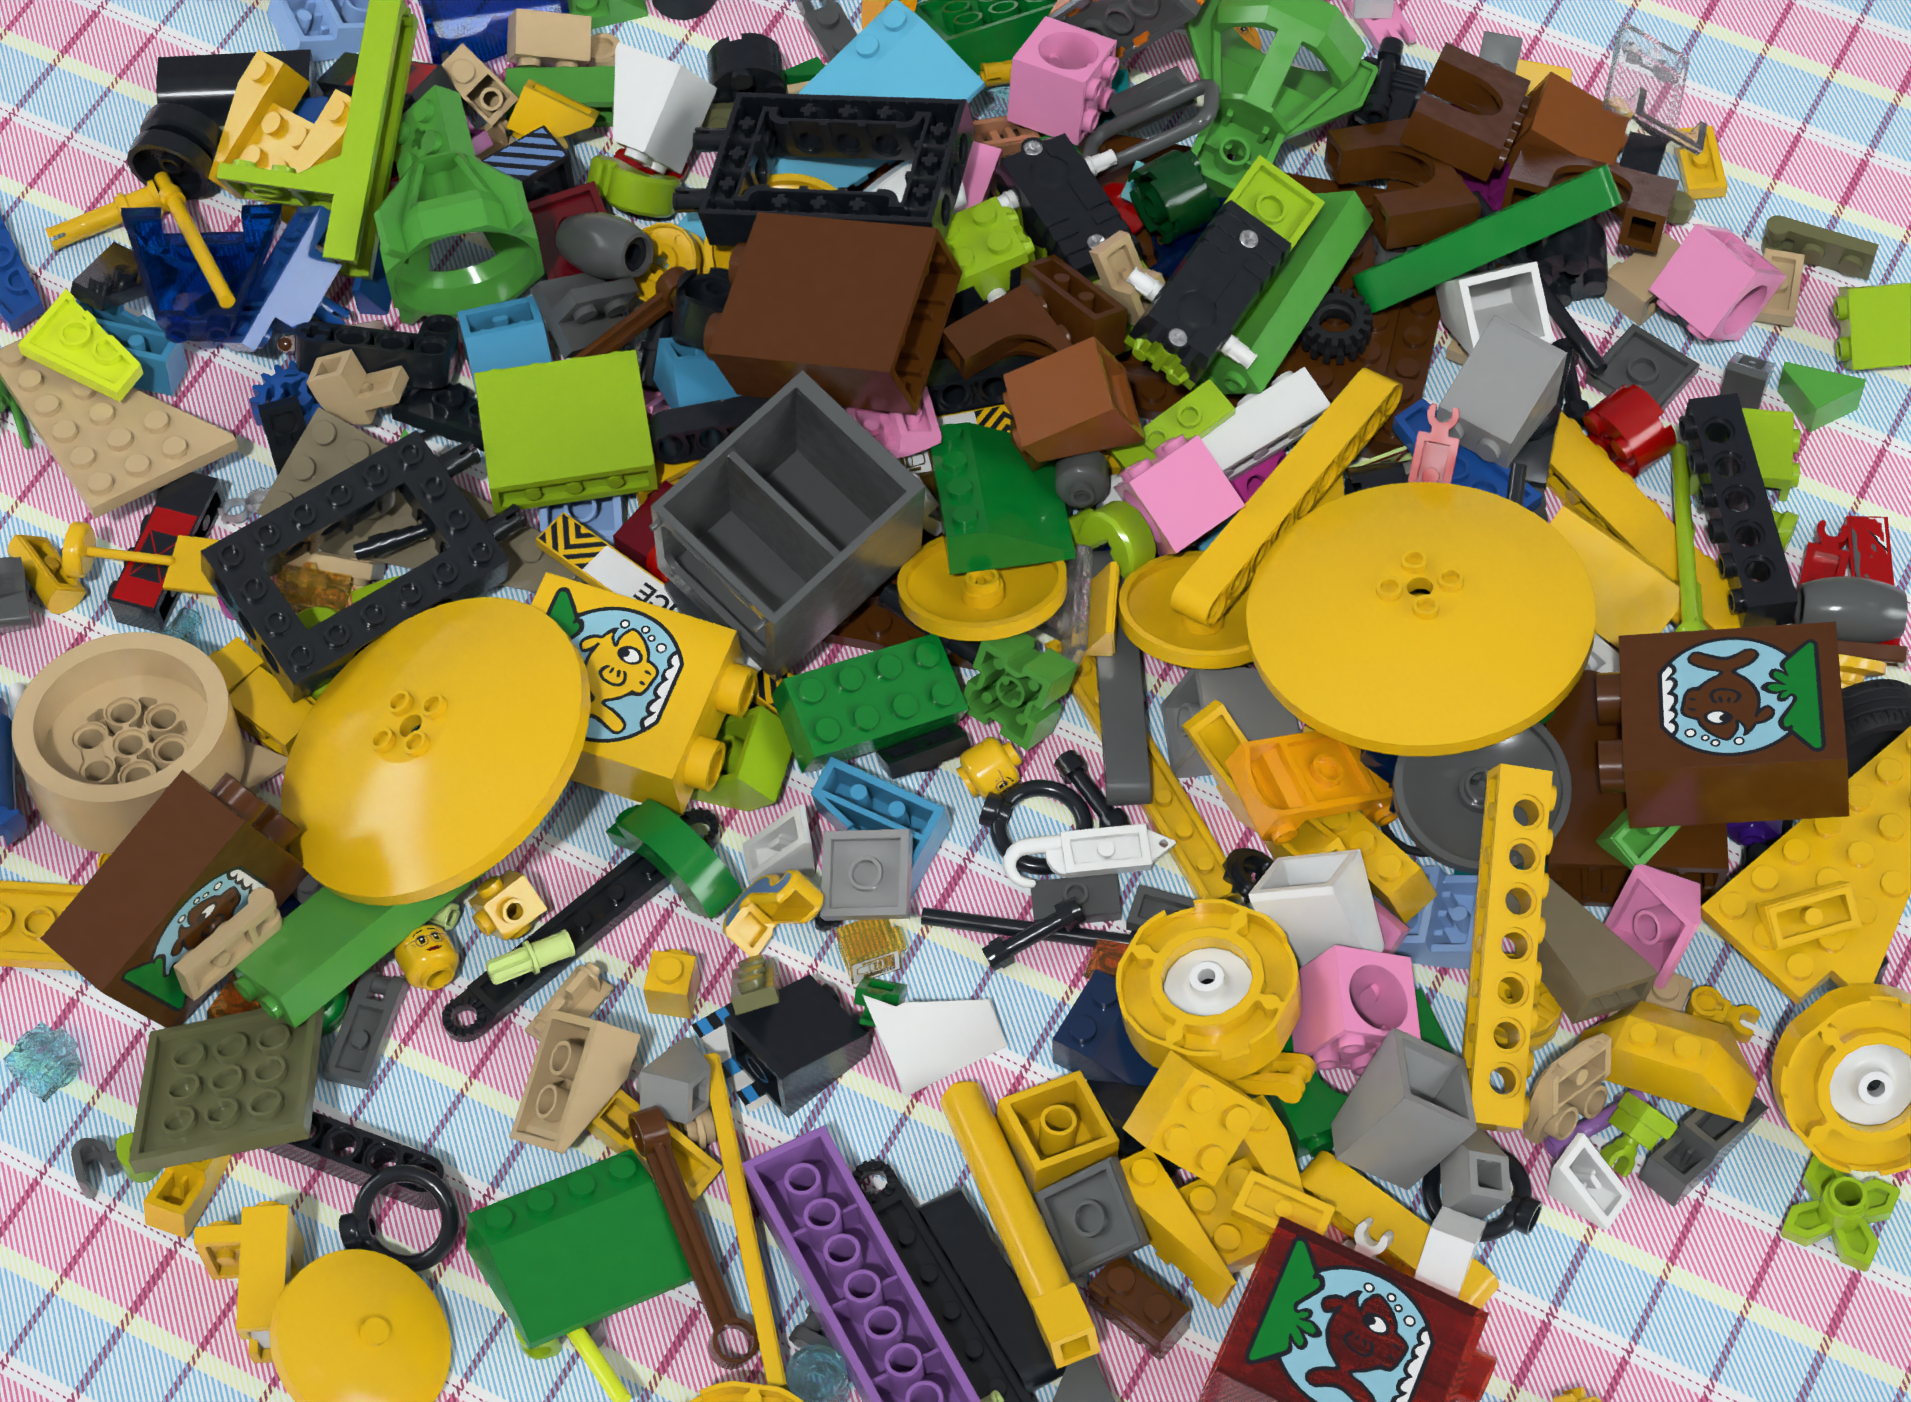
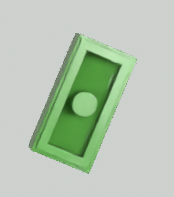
[1595,808,1681,870]

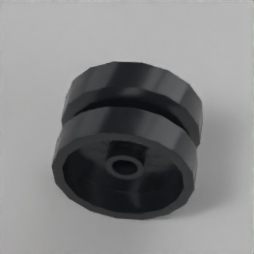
[127,103,223,200]

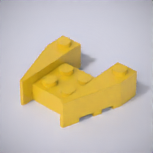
[208,49,351,225]
[1120,1095,1304,1309]

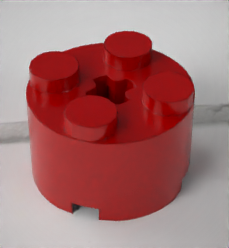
[1583,383,1677,478]

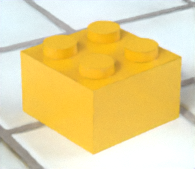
[1123,1050,1263,1186]
[997,1070,1119,1200]

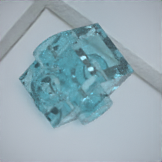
[3,1021,82,1103]

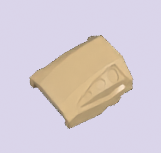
[1523,1033,1612,1145]

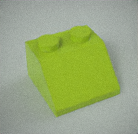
[690,705,794,812]

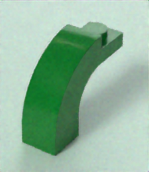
[605,798,742,919]

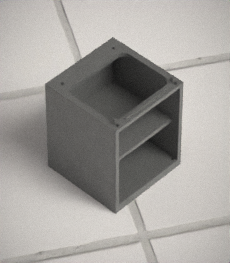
[649,370,925,682]

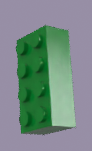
[771,634,969,774]

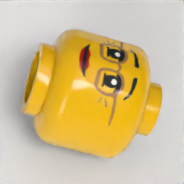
[956,736,1023,800]
[394,925,459,991]

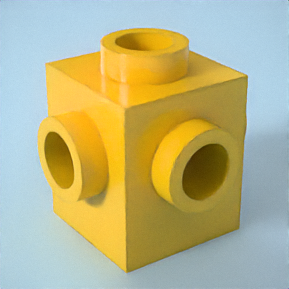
[468,869,547,941]

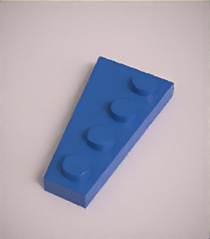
[0,215,45,332]
[1392,398,1543,512]

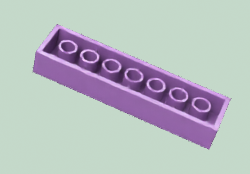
[742,1125,981,1402]

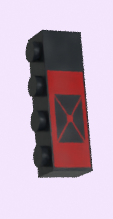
[316,52,458,114]
[107,472,226,634]

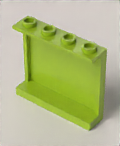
[474,349,658,514]

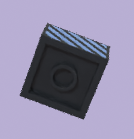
[482,125,575,202]

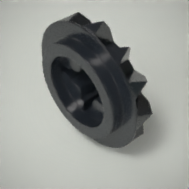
[1222,848,1274,904]

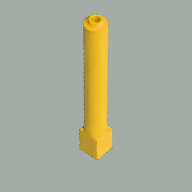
[940,1081,1101,1369]

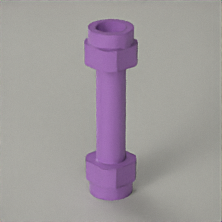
[1543,1089,1649,1161]

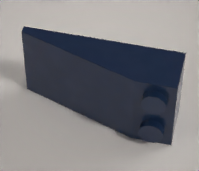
[1052,969,1159,1088]

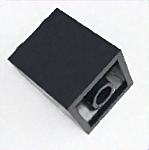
[724,974,870,1118]

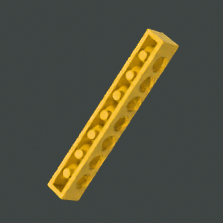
[1462,763,1557,1133]

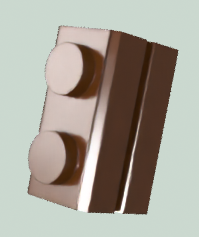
[1088,1257,1190,1361]

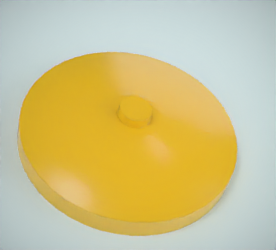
[897,536,1068,641]
[1118,551,1253,669]
[270,1249,451,1402]

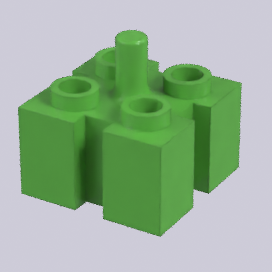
[963,632,1078,751]

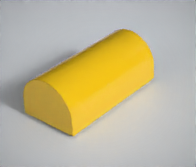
[7,534,87,614]

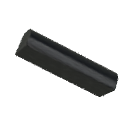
[156,49,317,126]

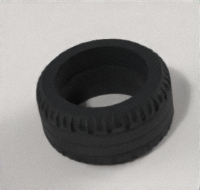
[1842,679,1911,779]

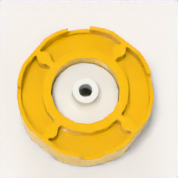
[1116,899,1302,1082]
[1772,983,1911,1176]

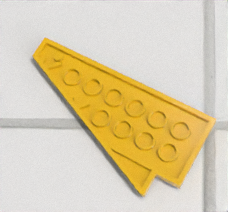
[1701,726,1911,1005]

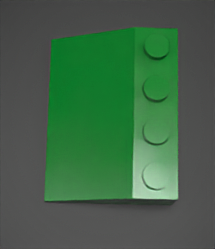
[915,0,1057,75]
[929,422,1076,575]
[466,1149,694,1349]

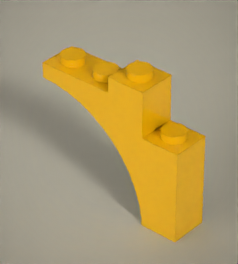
[1181,699,1347,860]

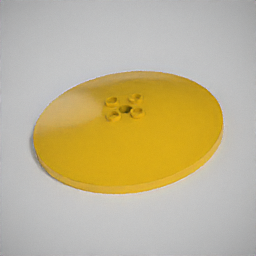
[1246,482,1596,757]
[281,597,591,906]

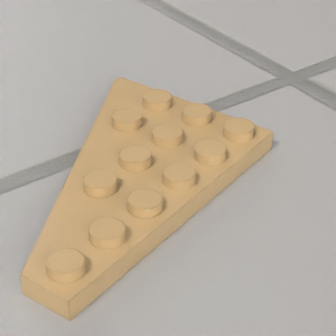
[0,338,239,519]

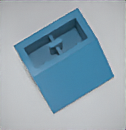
[457,295,552,395]
[653,337,741,409]

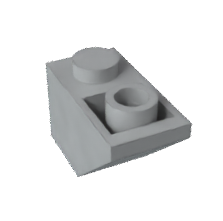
[636,1037,710,1124]
[1440,1129,1511,1218]

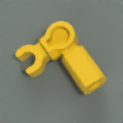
[1684,986,1761,1043]

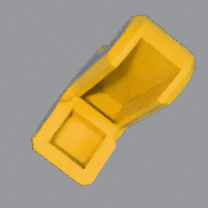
[723,869,824,957]

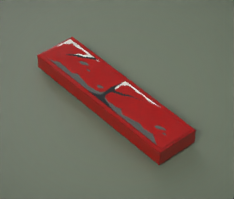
[1844,516,1900,646]

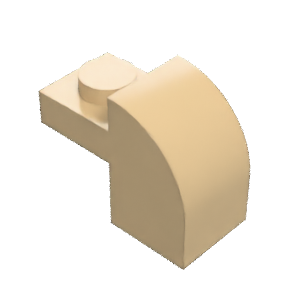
[1089,230,1165,326]
[306,349,409,425]

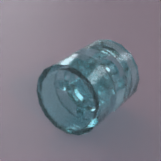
[785,1344,850,1402]

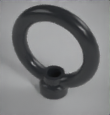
[979,779,1093,875]
[1421,1146,1543,1242]
[339,1164,460,1272]

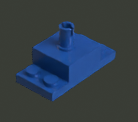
[219,205,350,352]

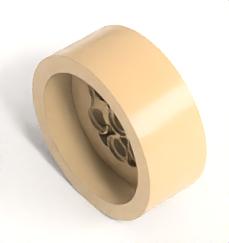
[11,632,245,854]

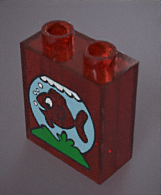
[1197,1216,1497,1402]

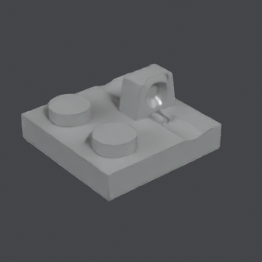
[820,829,913,921]

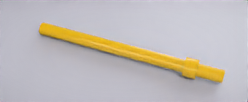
[154,171,235,309]

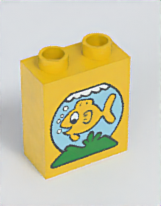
[531,572,757,816]

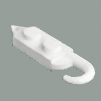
[1003,823,1176,888]

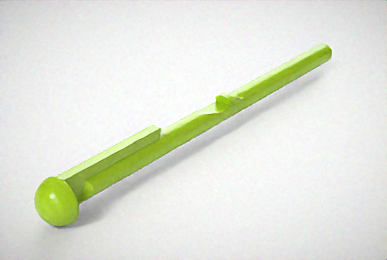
[1671,442,1708,632]

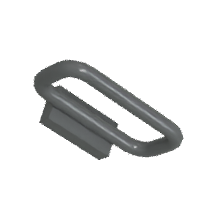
[1082,66,1220,178]

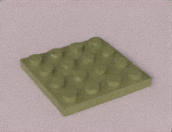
[129,1006,324,1174]

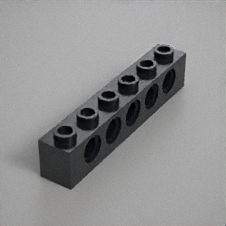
[1679,393,1798,628]

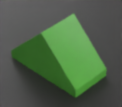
[1777,362,1866,432]

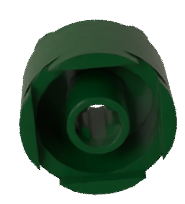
[1128,150,1220,244]

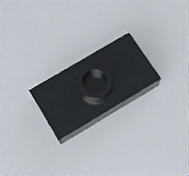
[876,723,970,780]

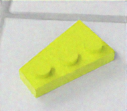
[18,289,144,402]

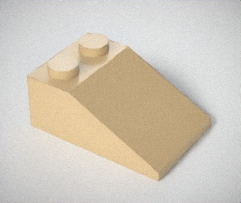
[509,1009,641,1154]

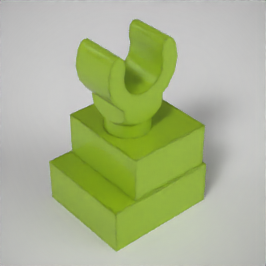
[1600,1091,1679,1177]

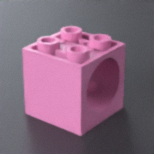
[1007,16,1119,146]
[1648,224,1787,342]
[1113,434,1245,556]
[1292,945,1421,1076]

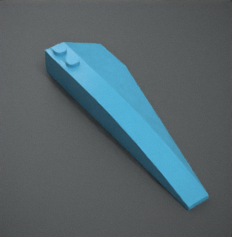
[665,0,986,269]

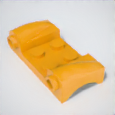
[1225,731,1398,845]

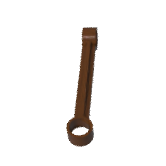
[574,266,689,357]
[628,1105,758,1370]

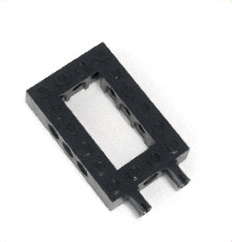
[672,92,976,246]
[201,430,527,704]

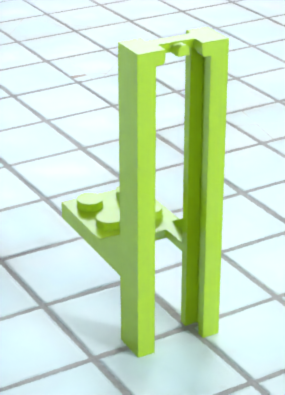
[217,0,419,280]

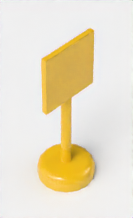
[62,521,219,596]

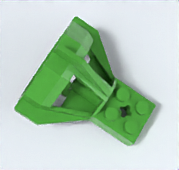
[1184,0,1378,202]
[374,85,545,325]

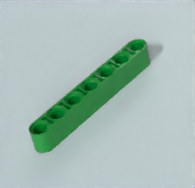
[1351,164,1623,314]

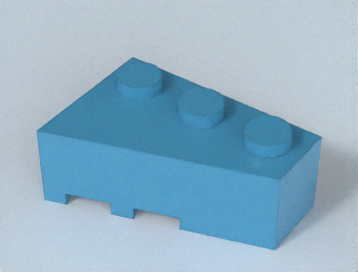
[76,299,188,396]
[811,757,951,899]

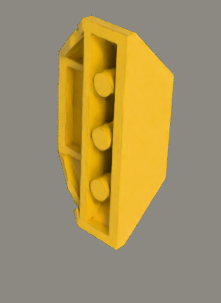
[1578,1000,1758,1122]

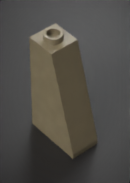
[1505,878,1659,1024]

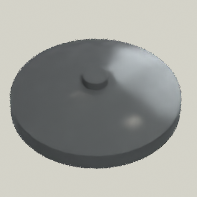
[1392,722,1572,874]

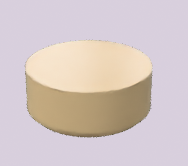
[587,33,620,67]

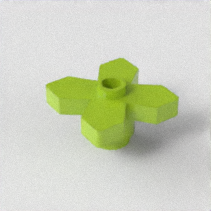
[1781,1155,1900,1272]

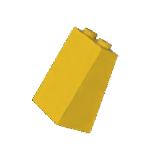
[1550,501,1682,649]

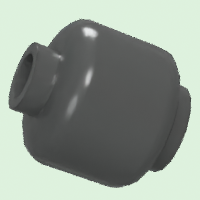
[1055,451,1109,508]

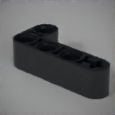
[294,314,459,389]

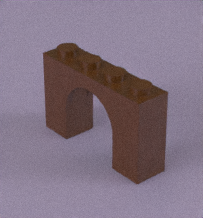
[1399,42,1532,182]
[1324,118,1481,250]
[1501,143,1679,253]
[942,283,1073,472]

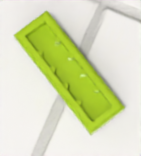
[1111,379,1236,470]

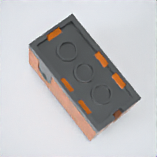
[1048,0,1205,64]

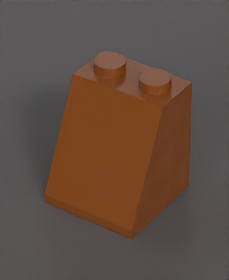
[1505,71,1630,173]
[1003,336,1145,462]

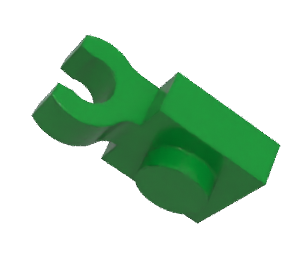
[854,977,907,1027]

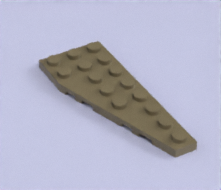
[256,407,588,593]

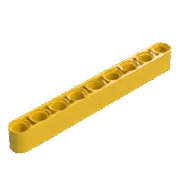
[1170,368,1403,627]

